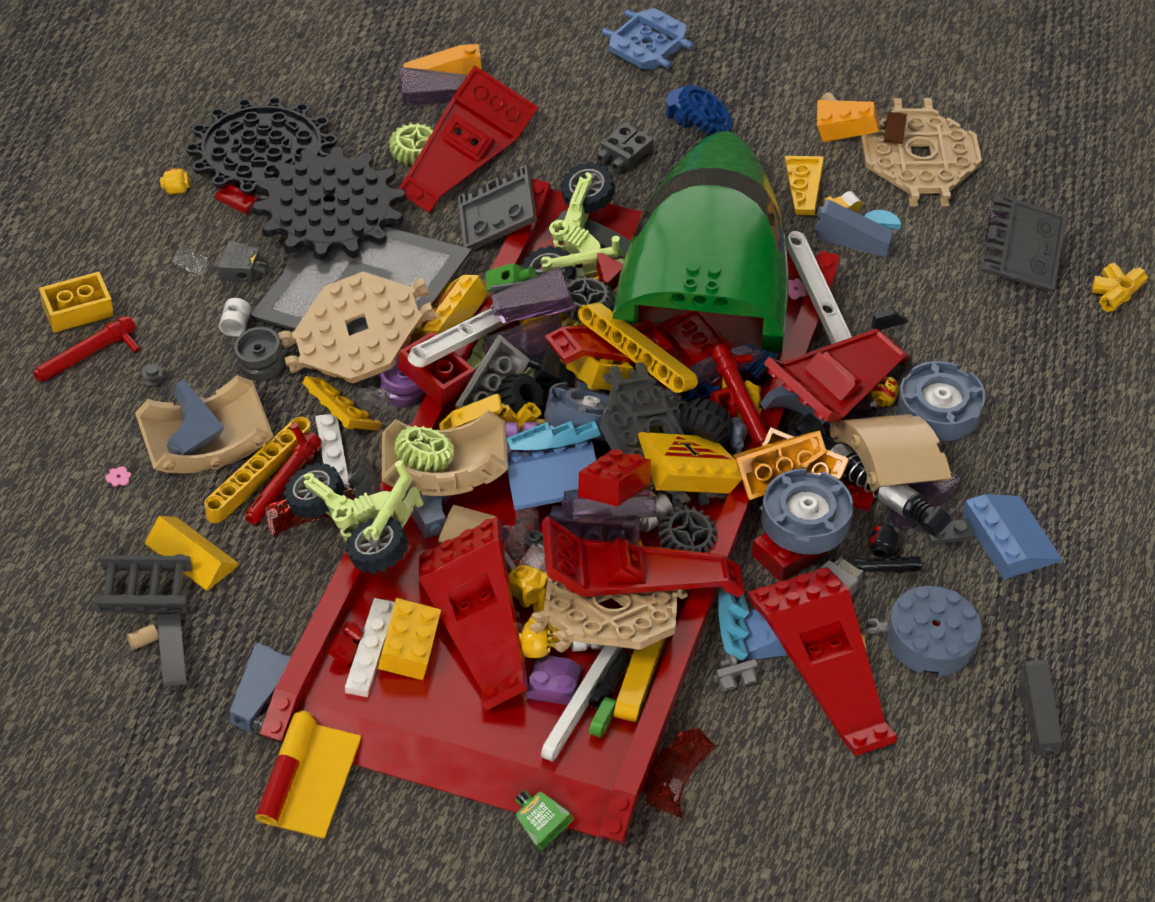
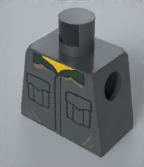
[218,240,269,282]

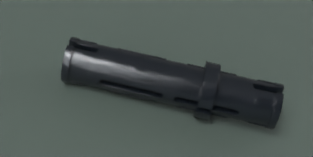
[853,555,921,573]
[588,652,632,710]

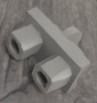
[713,653,758,692]

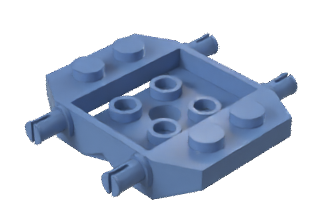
[601,8,694,70]

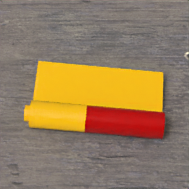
[255,711,362,839]

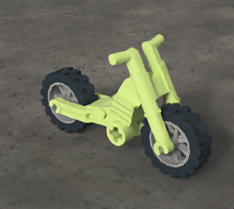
[521,162,624,299]
[284,460,424,573]

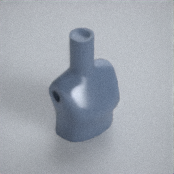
[728,417,748,449]

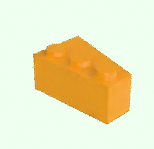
[817,100,879,142]

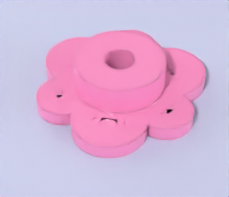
[788,278,806,300]
[105,466,131,487]

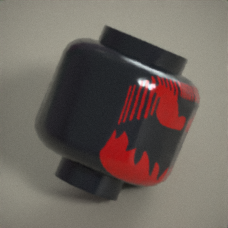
[868,524,899,558]

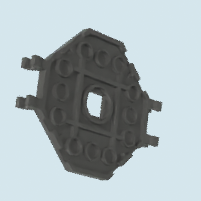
[599,362,716,509]

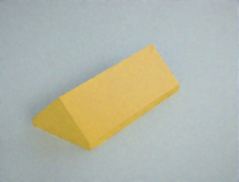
[145,516,239,591]

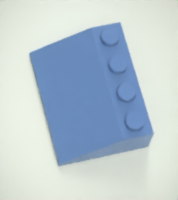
[507,439,596,510]
[962,494,1063,580]

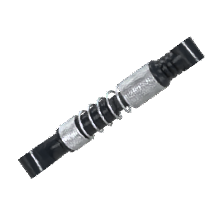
[793,413,952,537]

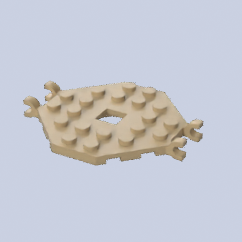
[861,98,982,206]
[278,272,437,384]
[530,577,688,653]

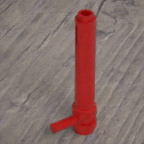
[33,315,141,382]
[711,344,768,448]
[245,423,322,525]

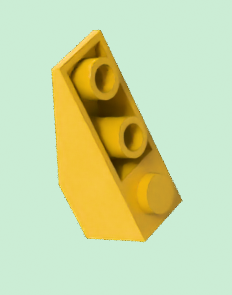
[439,394,502,430]

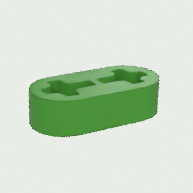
[589,697,617,738]

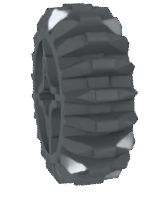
[558,275,614,324]
[658,505,718,553]

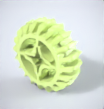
[390,123,433,166]
[395,425,454,473]

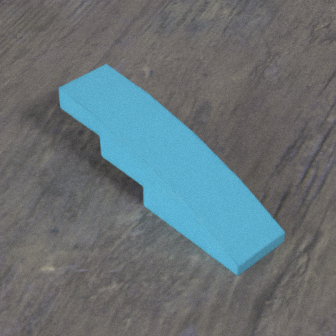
[506,421,601,450]
[718,587,750,660]

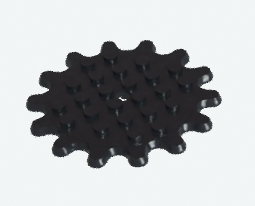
[185,97,337,195]
[252,146,406,260]

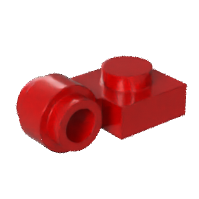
[328,621,364,666]

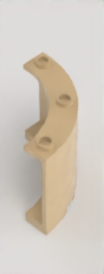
[135,375,273,474]
[382,410,508,496]
[830,414,952,491]

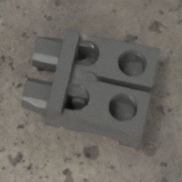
[597,122,653,173]

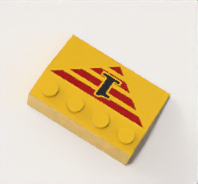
[408,275,489,346]
[638,432,742,493]

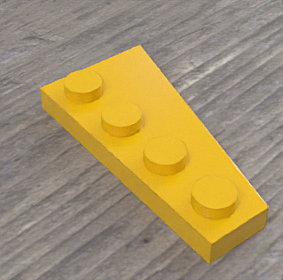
[785,156,824,216]
[302,376,383,431]

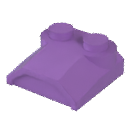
[527,655,582,705]

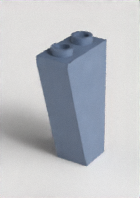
[815,199,894,257]
[230,642,291,733]

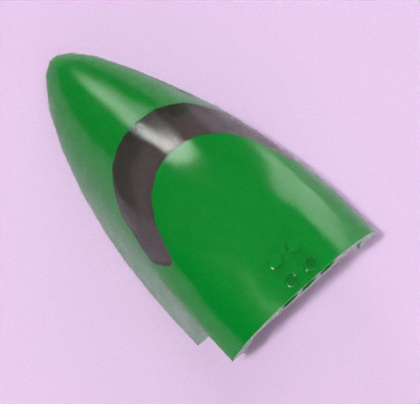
[613,131,788,354]

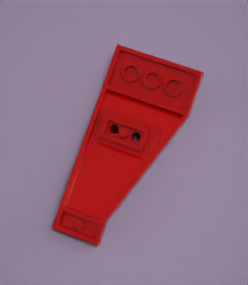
[398,65,539,213]
[545,310,738,375]
[764,329,912,423]
[419,516,528,710]
[542,516,745,598]
[747,567,897,756]

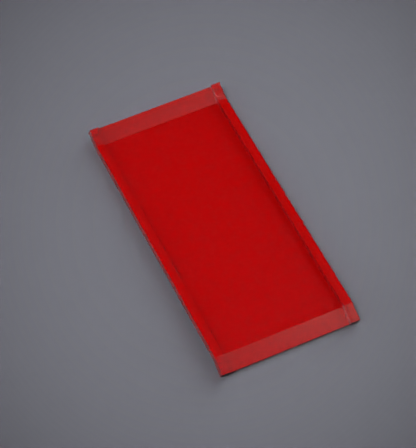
[260,178,840,845]

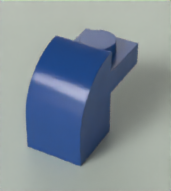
[665,86,691,129]

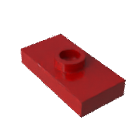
[215,184,259,214]
[840,480,876,512]

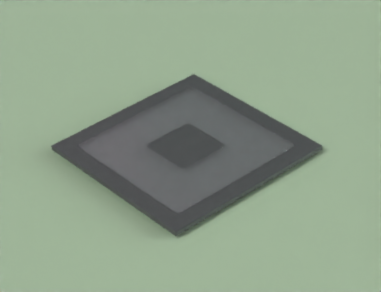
[250,226,472,335]

